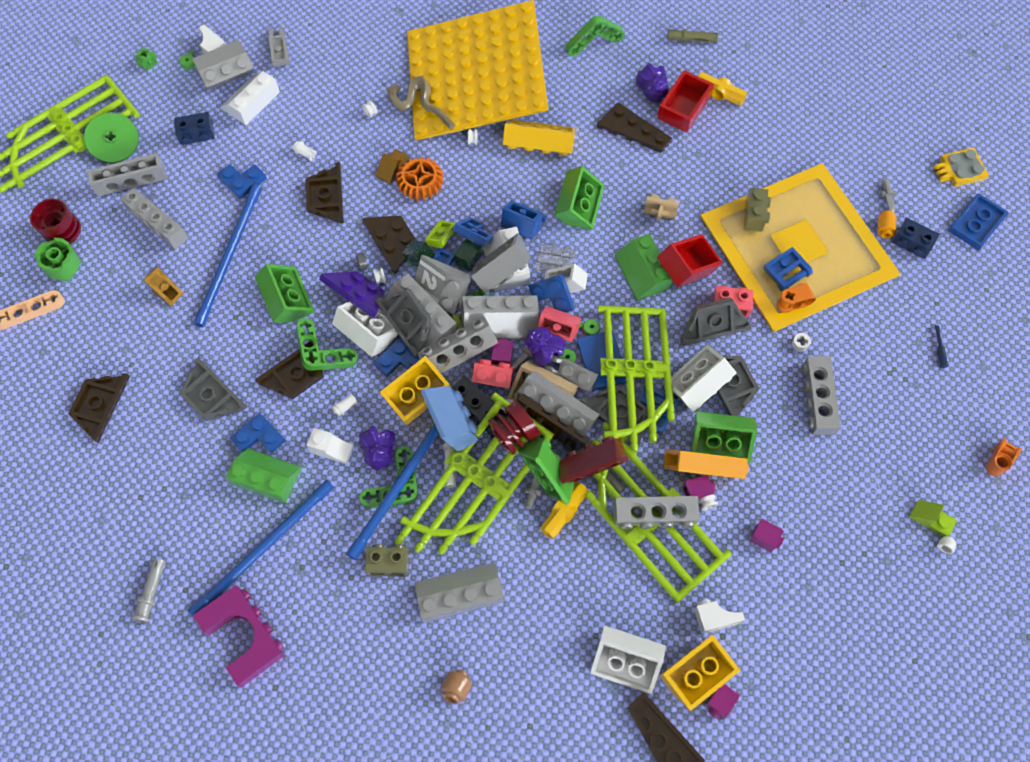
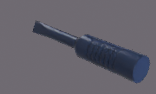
[935,325,948,368]

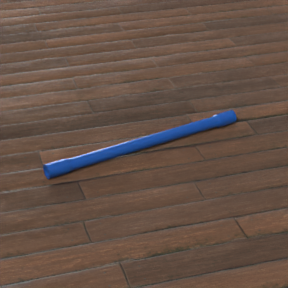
[193,184,262,327]
[346,423,439,560]
[188,479,334,616]

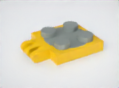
[933,147,989,187]

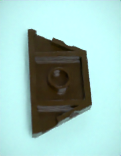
[305,162,344,224]
[362,216,418,275]
[255,340,324,399]
[68,373,130,443]

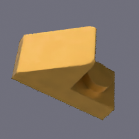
[376,149,410,185]
[142,267,184,306]

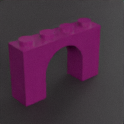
[193,585,285,687]

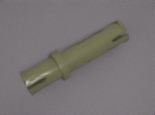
[667,29,718,43]

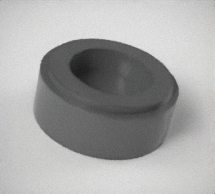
[356,252,368,271]

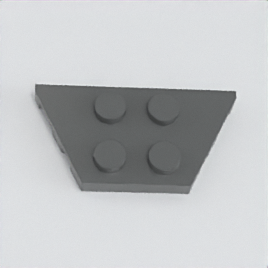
[375,289,432,357]
[680,297,751,346]
[717,355,759,416]
[180,357,247,421]
[580,385,647,448]

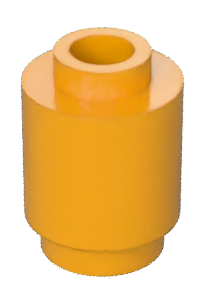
[877,210,897,239]

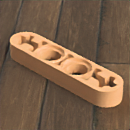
[0,290,65,330]

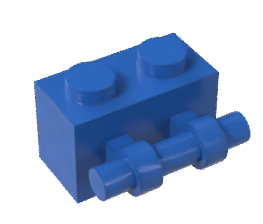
[500,200,547,240]

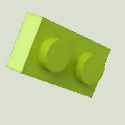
[425,220,455,248]

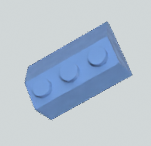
[421,386,479,452]

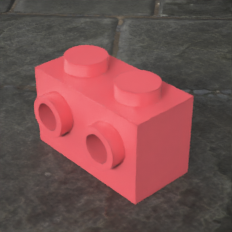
[712,285,753,318]
[537,306,582,342]
[471,359,515,389]

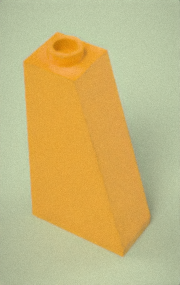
[663,449,749,479]

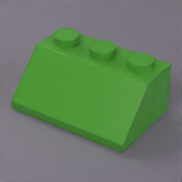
[554,166,605,230]
[615,234,672,301]
[255,264,315,323]
[691,411,757,464]
[517,437,574,505]
[225,448,302,504]

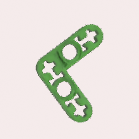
[565,16,625,56]
[296,318,358,371]
[359,446,418,509]

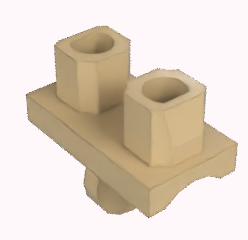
[644,194,679,221]

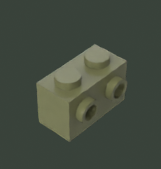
[744,188,771,232]
[365,544,410,577]

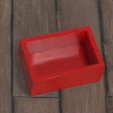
[657,70,714,133]
[657,234,723,287]

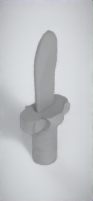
[880,179,897,212]
[511,347,535,370]
[524,476,542,510]

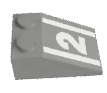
[415,255,472,315]

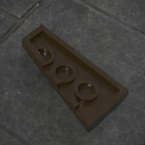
[597,102,672,153]
[516,394,590,451]
[627,692,706,762]

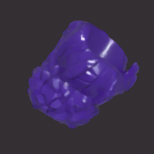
[635,63,669,102]
[524,326,566,367]
[359,426,396,470]

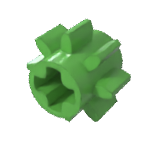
[135,48,158,70]

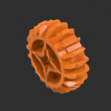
[396,156,444,202]

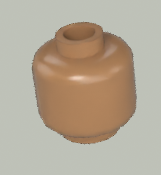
[440,669,472,704]

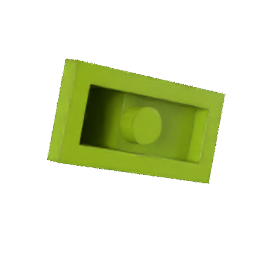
[909,500,957,537]

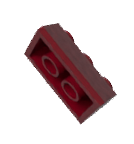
[560,436,629,484]

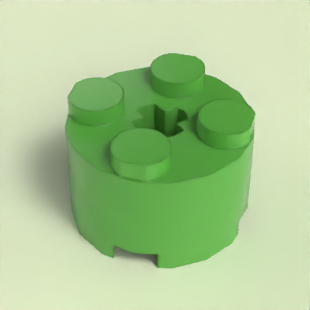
[35,238,81,281]

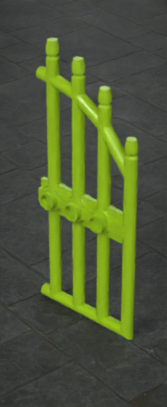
[0,74,140,193]
[597,305,675,453]
[394,393,555,555]
[585,422,732,604]

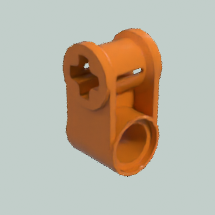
[777,283,816,312]
[986,437,1022,477]

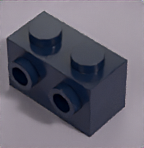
[174,112,215,145]
[891,217,940,259]

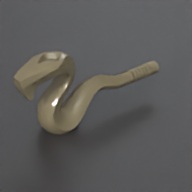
[387,76,455,129]

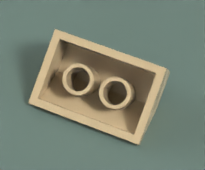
[507,361,578,401]

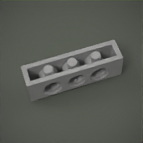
[87,153,167,197]
[120,188,188,250]
[418,317,499,374]
[801,356,841,435]
[613,496,700,529]

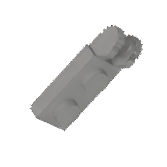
[268,26,290,67]
[544,355,598,392]

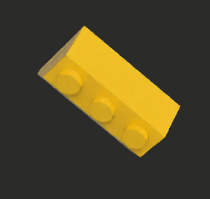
[380,356,451,426]
[658,635,741,711]

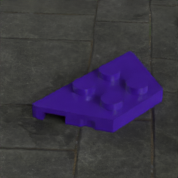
[319,272,385,319]

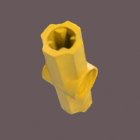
[698,72,748,106]
[540,482,589,540]

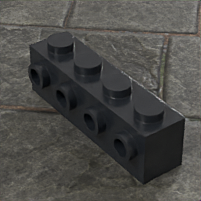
[451,375,508,446]

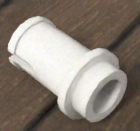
[293,141,316,161]
[332,394,358,417]

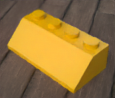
[503,119,576,156]

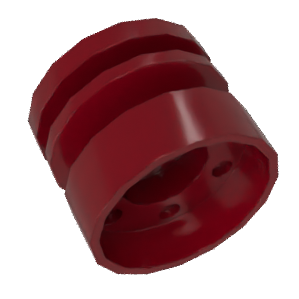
[30,198,81,244]
[488,400,541,455]

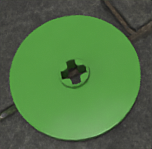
[84,113,139,163]

